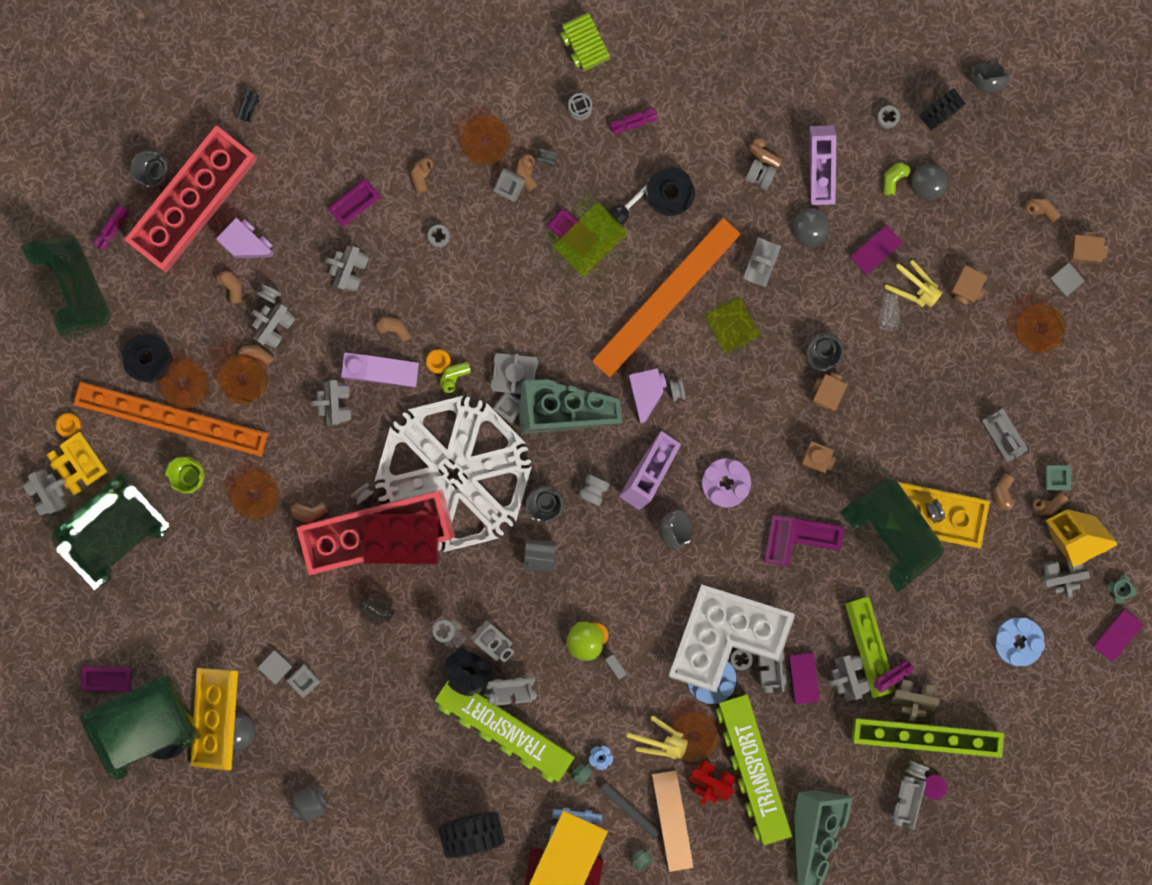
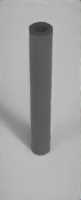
[599,782,661,839]

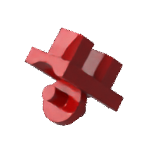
[688,761,735,805]

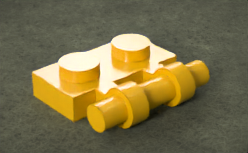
[46,432,108,495]

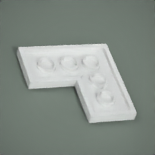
[669,584,795,693]

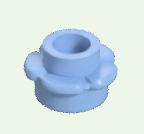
[589,746,613,770]

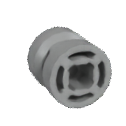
[568,93,593,121]
[745,159,777,191]
[578,474,610,507]

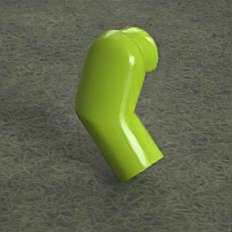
[883,162,910,195]
[440,362,471,393]

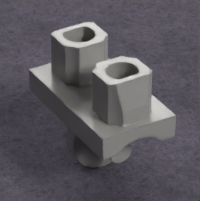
[743,237,781,288]
[325,246,369,290]
[251,302,295,348]
[310,380,351,426]
[23,469,67,516]
[1041,559,1090,598]
[470,620,514,662]
[827,655,870,701]

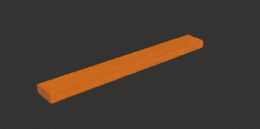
[592,218,741,378]
[73,381,268,457]

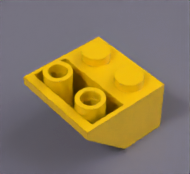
[1046,509,1117,567]

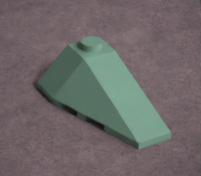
[518,379,623,434]
[794,790,853,885]

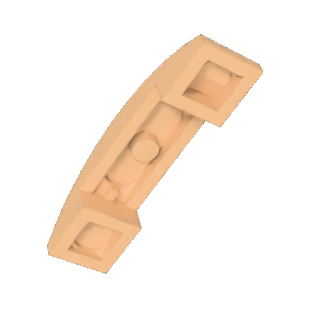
[652,770,693,872]

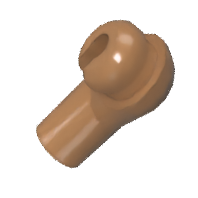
[750,138,782,169]
[516,154,538,192]
[411,158,433,194]
[216,270,242,304]
[376,316,412,344]
[237,345,275,367]
[993,473,1015,511]
[1032,492,1069,516]

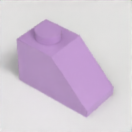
[629,368,667,424]

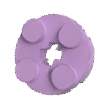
[702,458,751,508]

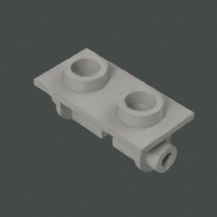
[982,408,1028,462]
[758,652,786,693]
[483,677,536,706]
[891,776,926,829]

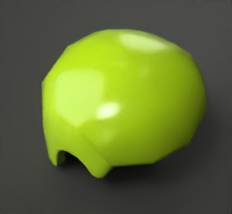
[165,457,205,494]
[566,622,604,661]

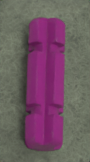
[610,107,657,135]
[93,206,129,250]
[874,660,914,693]

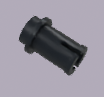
[236,90,260,123]

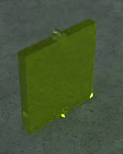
[705,298,760,354]

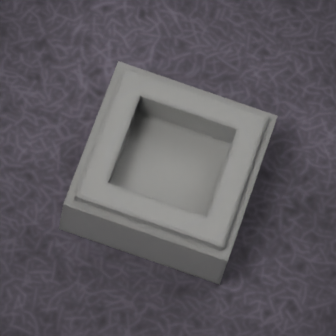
[493,168,526,202]
[1050,263,1085,297]
[492,393,520,424]
[258,650,293,685]
[605,654,626,680]
[286,664,321,698]

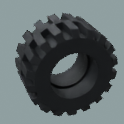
[438,811,505,858]

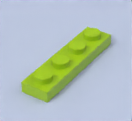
[845,597,896,698]

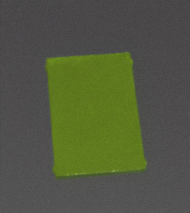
[553,202,628,277]

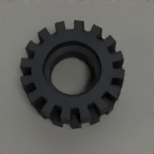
[919,88,966,131]

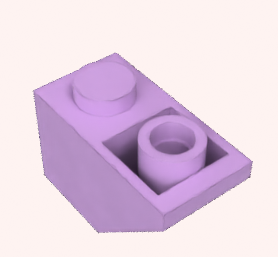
[216,218,274,258]

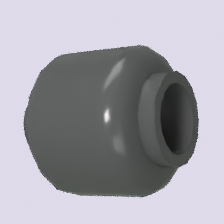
[290,785,329,822]

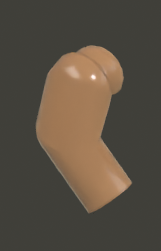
[1025,199,1061,223]
[291,502,328,523]

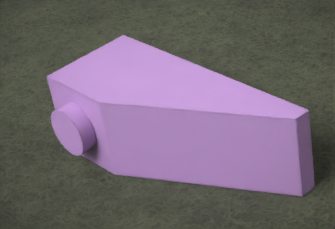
[809,125,837,205]
[341,353,419,387]
[619,431,681,510]

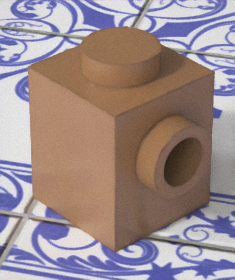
[1070,232,1108,265]
[950,265,987,306]
[812,373,848,412]
[800,441,836,474]

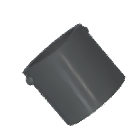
[524,539,556,572]

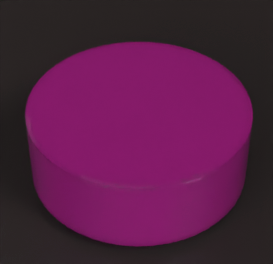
[923,775,947,800]

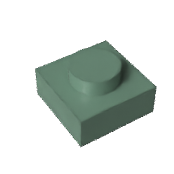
[1045,465,1071,490]

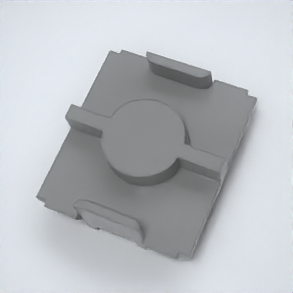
[491,353,538,394]

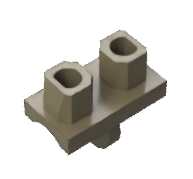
[891,679,940,722]

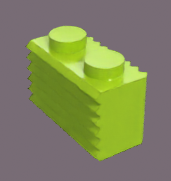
[560,12,610,72]

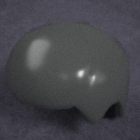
[972,63,1009,93]
[130,151,170,188]
[911,164,950,201]
[792,208,830,248]
[806,332,844,372]
[526,486,563,523]
[659,510,692,549]
[233,713,256,751]

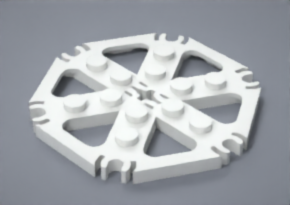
[375,396,532,552]

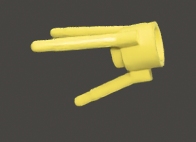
[884,260,942,308]
[626,716,687,759]

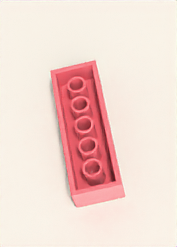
[124,125,258,273]
[296,489,455,575]

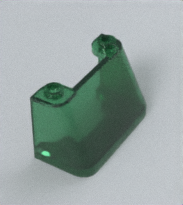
[21,236,111,341]
[51,473,170,590]
[839,478,944,592]
[80,676,201,780]

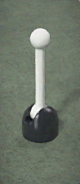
[608,180,649,226]

